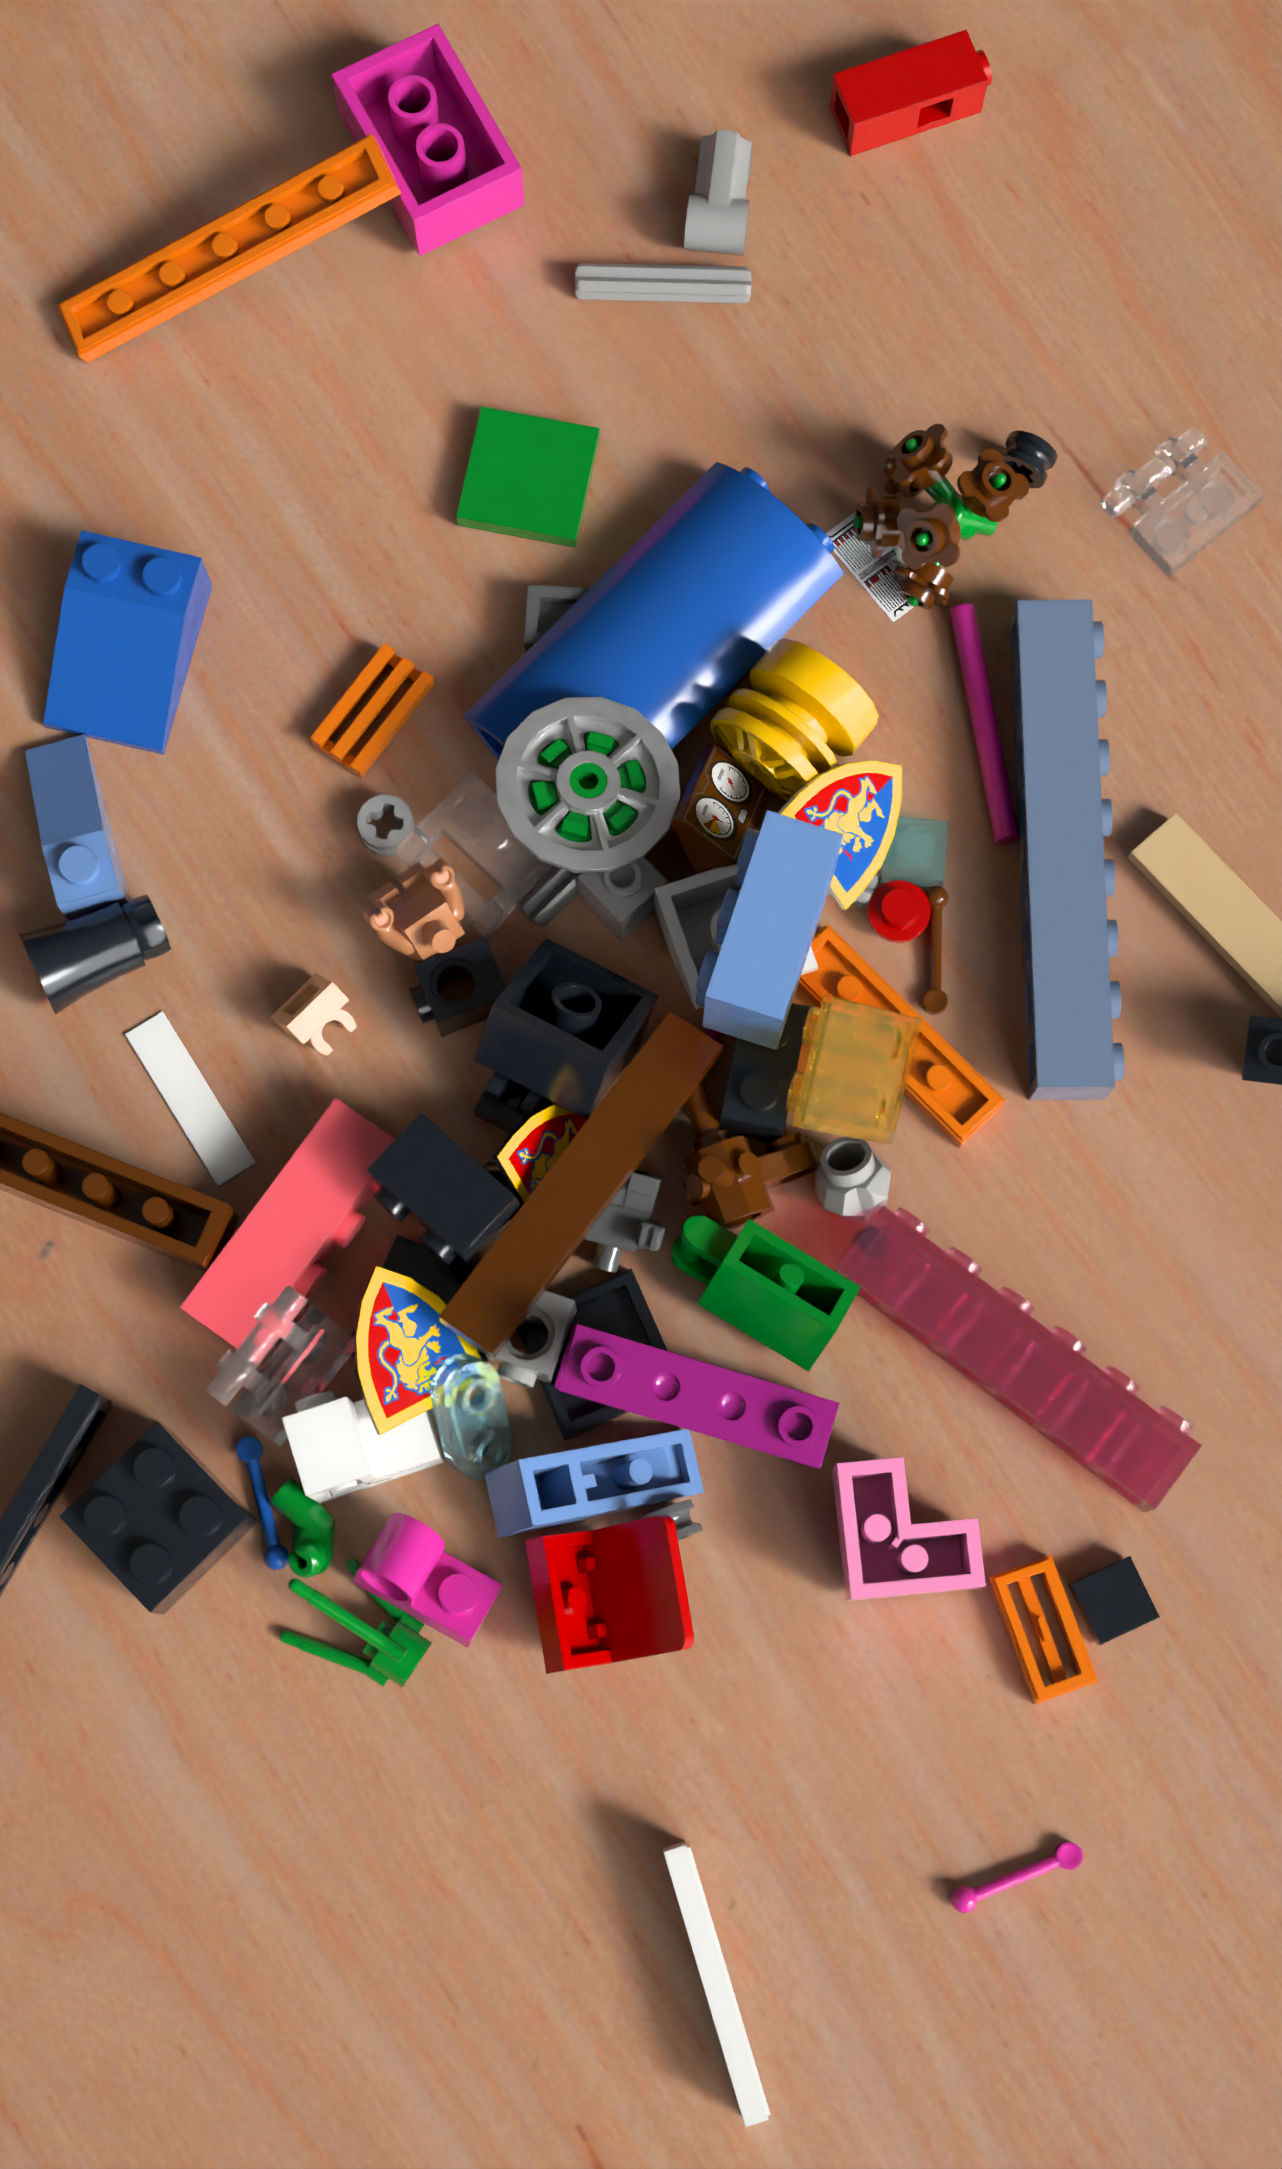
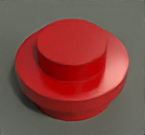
[867,880,931,943]

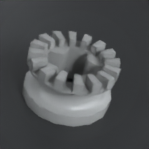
[357,795,415,857]

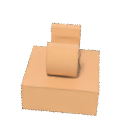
[271,973,356,1055]

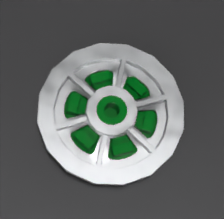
[495,697,680,873]

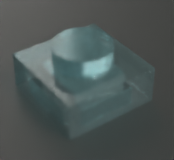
[880,817,949,887]

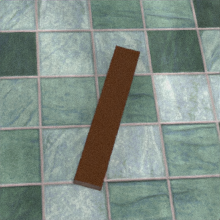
[439,1011,723,1360]

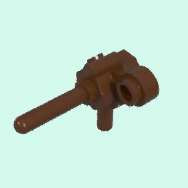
[683,1081,820,1230]

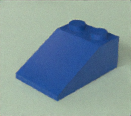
[43,530,212,755]

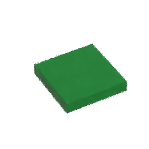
[456,406,600,548]

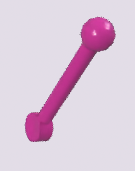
[951,1842,1083,1913]

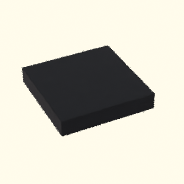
[517,1268,668,1440]

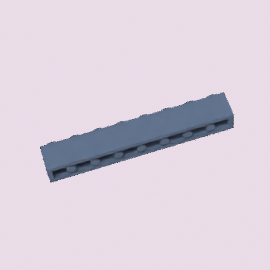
[1009,600,1124,1100]

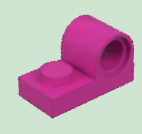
[354,1513,502,1648]

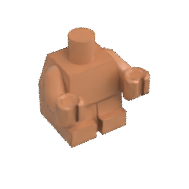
[362,858,465,962]

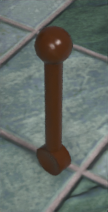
[922,885,948,1015]

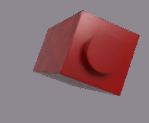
[829,29,992,156]

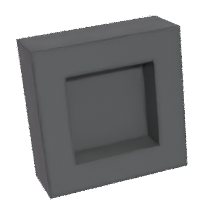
[524,585,590,652]

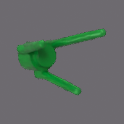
[279,1558,432,1688]

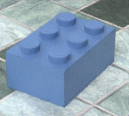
[695,810,844,1050]

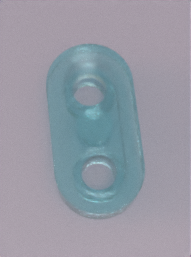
[430,1353,513,1480]

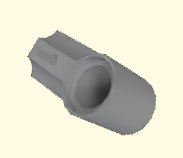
[684,130,752,256]

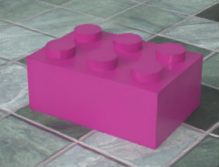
[331,24,525,256]

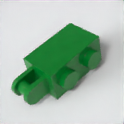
[669,1216,861,1372]

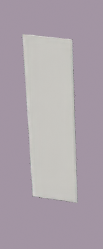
[125,1011,256,1186]

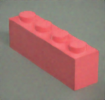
[180,1098,395,1360]

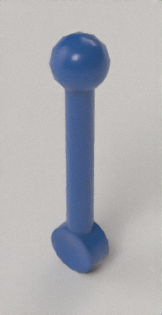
[236,1436,289,1570]

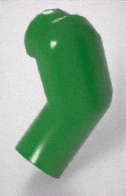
[270,1478,335,1578]

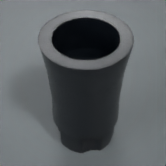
[18,894,171,1015]

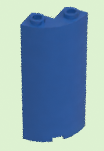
[463,462,844,760]

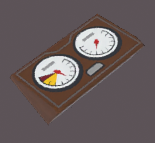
[671,742,768,871]

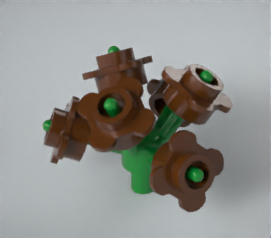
[853,424,1029,610]

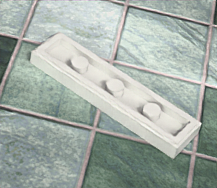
[663,1841,771,2127]

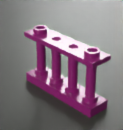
[554,1324,840,1469]

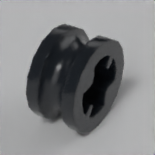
[1000,431,1058,488]

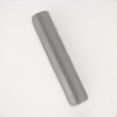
[575,263,752,304]

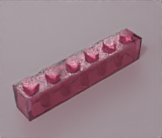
[834,1205,1202,1513]

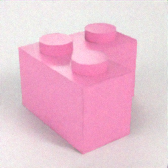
[832,1457,986,1601]

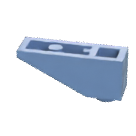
[25,734,130,920]
[484,1429,704,1538]

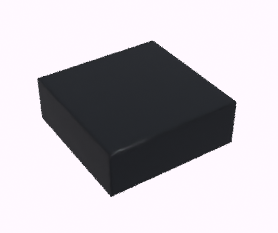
[1068,1556,1160,1645]

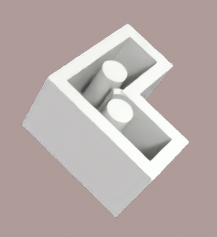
[282,1391,445,1504]

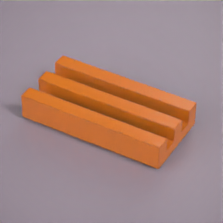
[310,643,435,779]
[987,1555,1098,1704]

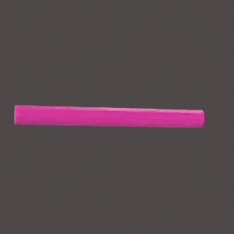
[950,603,1020,844]

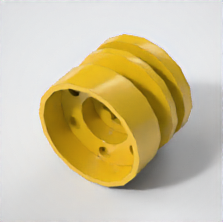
[710,638,879,801]

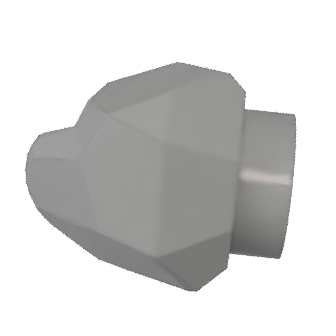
[815,1136,892,1221]

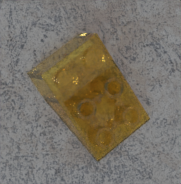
[786,994,922,1144]

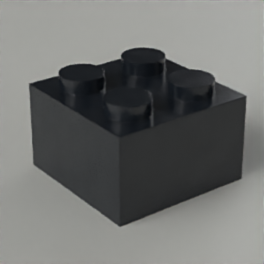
[474,938,659,1119]
[59,1422,259,1615]

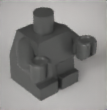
[585,1169,666,1272]

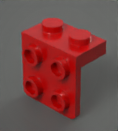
[525,1514,694,1674]

